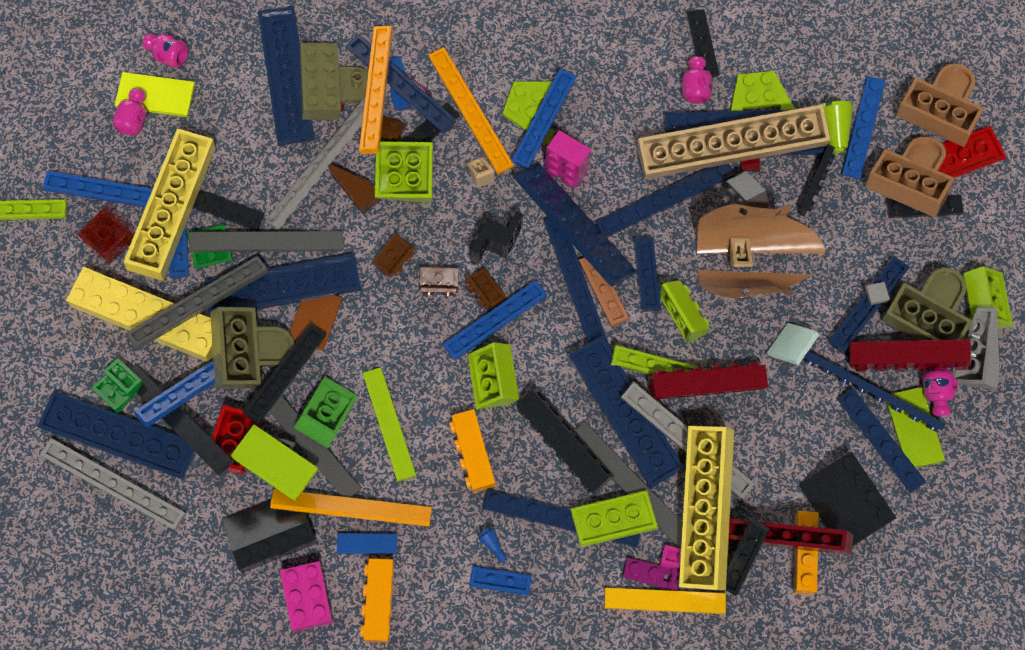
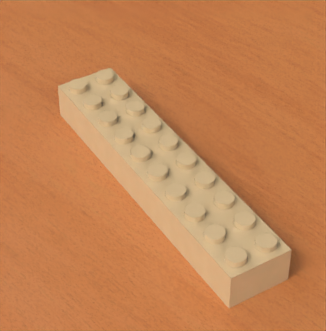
[637,104,830,179]

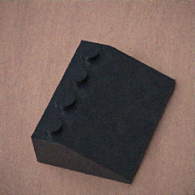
[799,451,897,547]
[222,499,317,573]

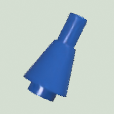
[478,527,507,563]

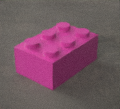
[545,130,591,188]
[280,561,334,633]

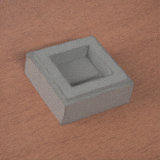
[865,282,890,305]

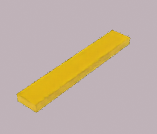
[604,588,726,614]

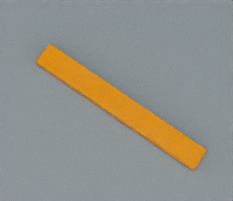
[359,26,393,154]
[428,47,514,175]
[270,489,432,526]

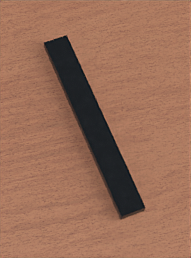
[130,364,234,476]

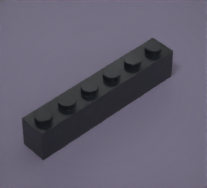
[516,388,614,493]

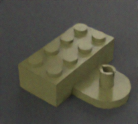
[299,43,368,120]
[882,268,973,341]
[210,307,294,389]

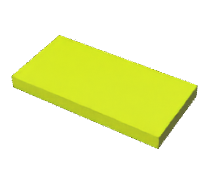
[115,72,195,117]

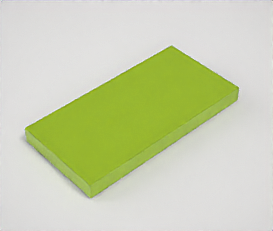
[885,387,945,468]
[230,425,319,502]
[570,490,658,548]

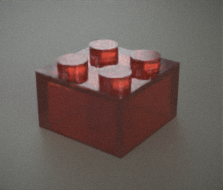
[77,208,134,266]

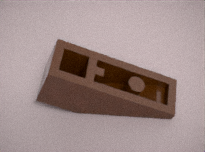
[328,164,380,214]

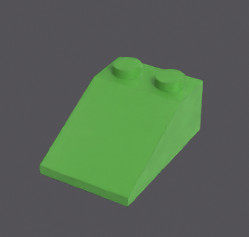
[294,376,358,448]

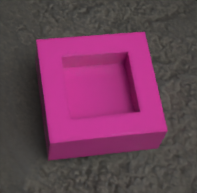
[660,545,681,570]

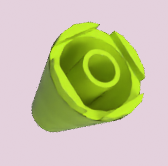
[820,101,853,153]

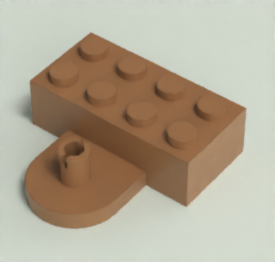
[896,64,984,147]
[866,137,955,218]

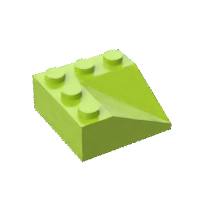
[375,142,433,202]

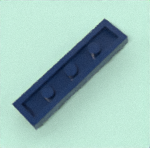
[634,237,661,312]

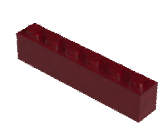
[850,339,971,372]
[648,362,769,400]
[728,519,853,555]

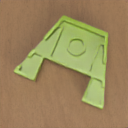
[731,71,795,111]
[503,82,555,146]

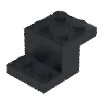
[469,211,523,266]

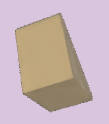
[466,157,494,188]
[730,237,753,267]

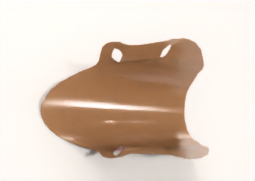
[697,204,825,298]

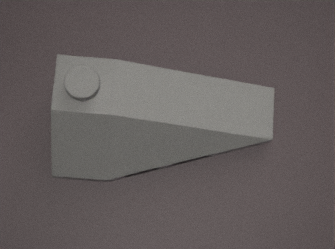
[952,308,1000,389]

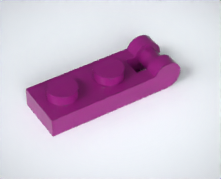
[623,558,680,591]

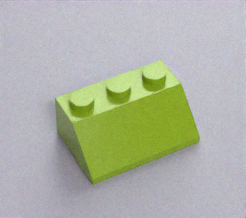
[964,266,1013,328]
[660,280,710,344]
[467,342,519,410]

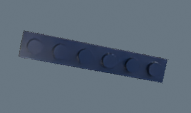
[827,256,910,354]
[838,388,926,494]

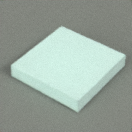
[767,323,819,365]

